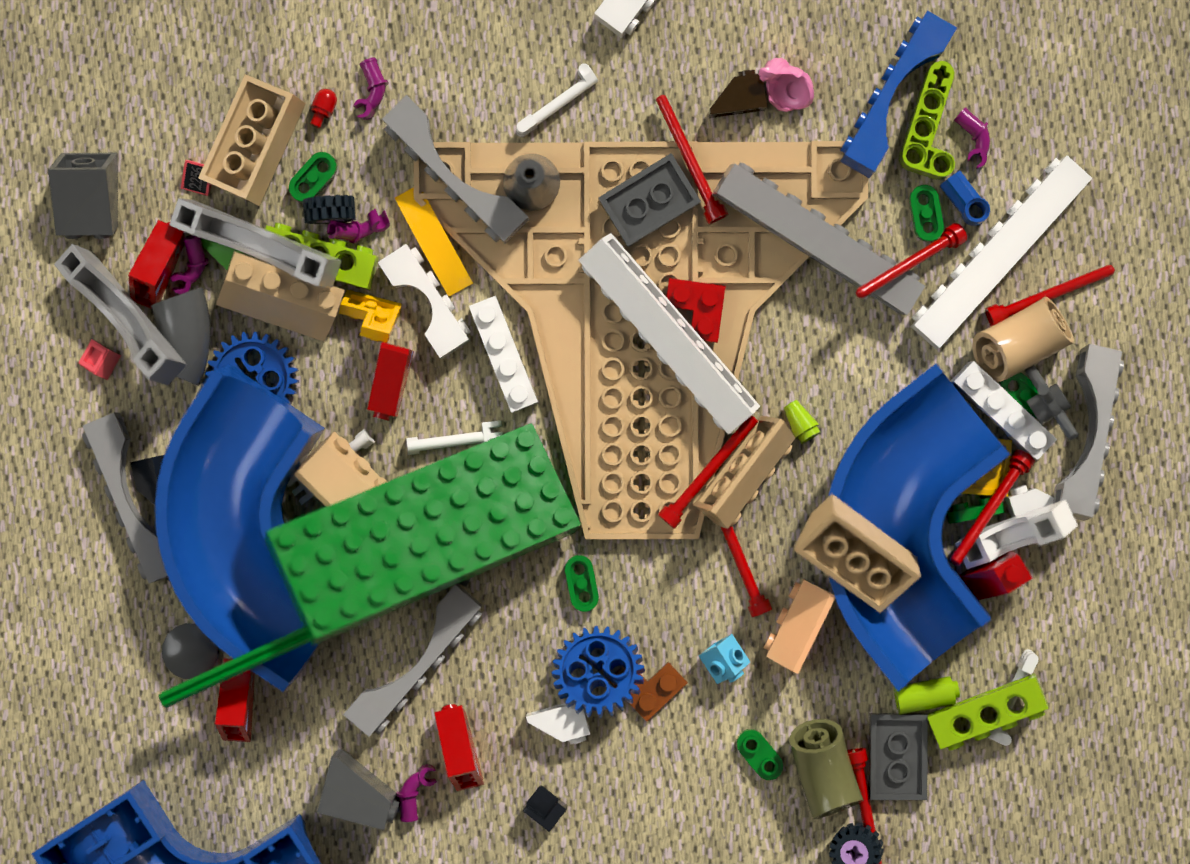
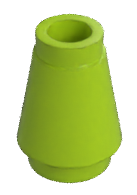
[783,400,821,444]

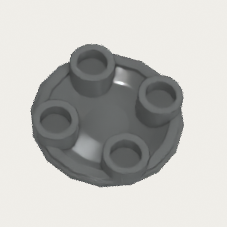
[162,623,218,679]

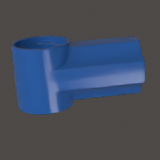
[940,170,990,226]

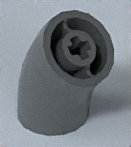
[151,287,211,386]

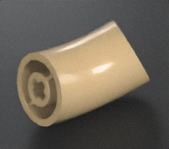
[972,296,1074,382]

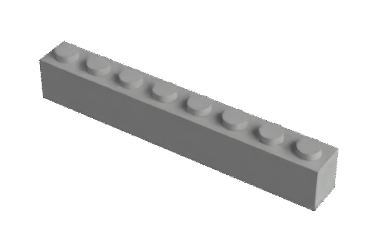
[712,162,925,315]

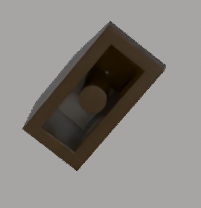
[708,70,767,118]

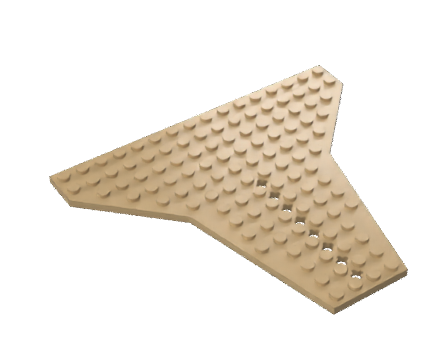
[414,141,868,539]

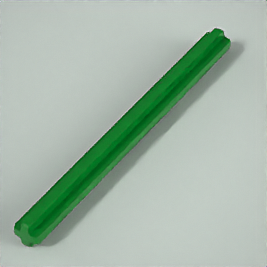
[159,627,310,708]

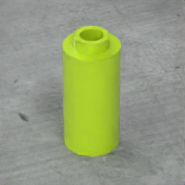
[893,676,960,715]

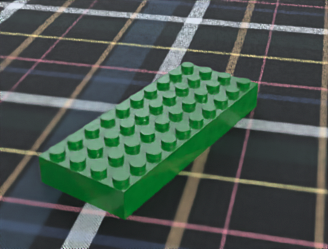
[265,423,581,646]

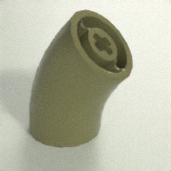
[789,719,864,819]

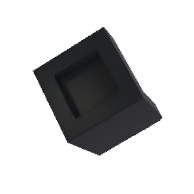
[522,785,567,832]

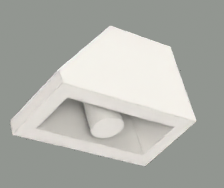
[1004,485,1054,518]
[526,703,590,744]

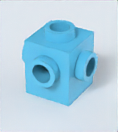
[699,634,750,684]

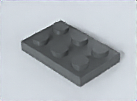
[598,153,701,247]
[869,713,928,800]

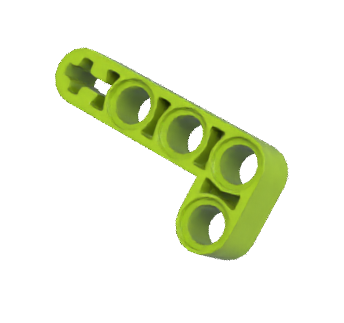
[899,61,955,180]

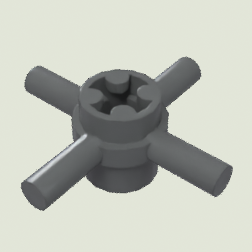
[1025,365,1079,441]

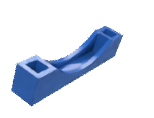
[840,10,957,178]

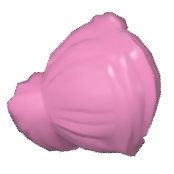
[759,58,814,112]

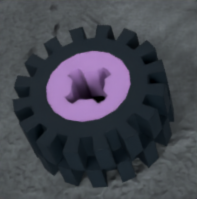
[303,195,356,224]
[829,823,884,864]

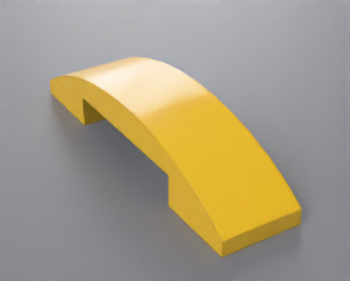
[395,187,473,297]

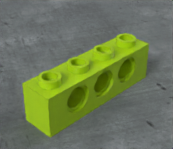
[265,222,379,290]
[927,673,1049,751]

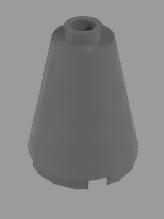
[503,154,560,211]

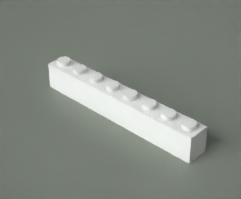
[910,156,1092,349]
[578,233,760,434]

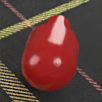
[310,89,337,128]

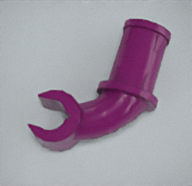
[353,57,389,120]
[954,107,990,169]
[327,209,390,244]
[170,235,209,294]
[396,764,437,822]

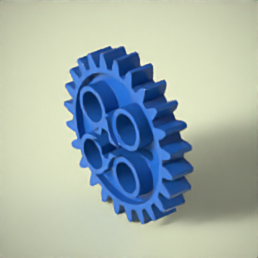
[205,331,299,405]
[552,626,645,718]

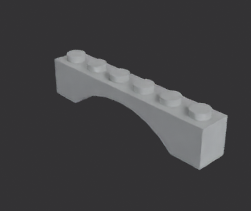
[382,95,529,244]
[169,198,342,287]
[54,244,187,385]
[1053,344,1124,521]
[82,413,167,584]
[343,584,482,737]

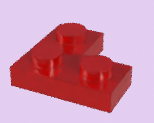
[666,278,726,343]

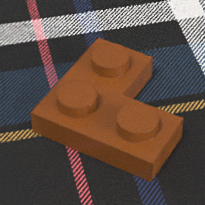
[608,662,688,722]

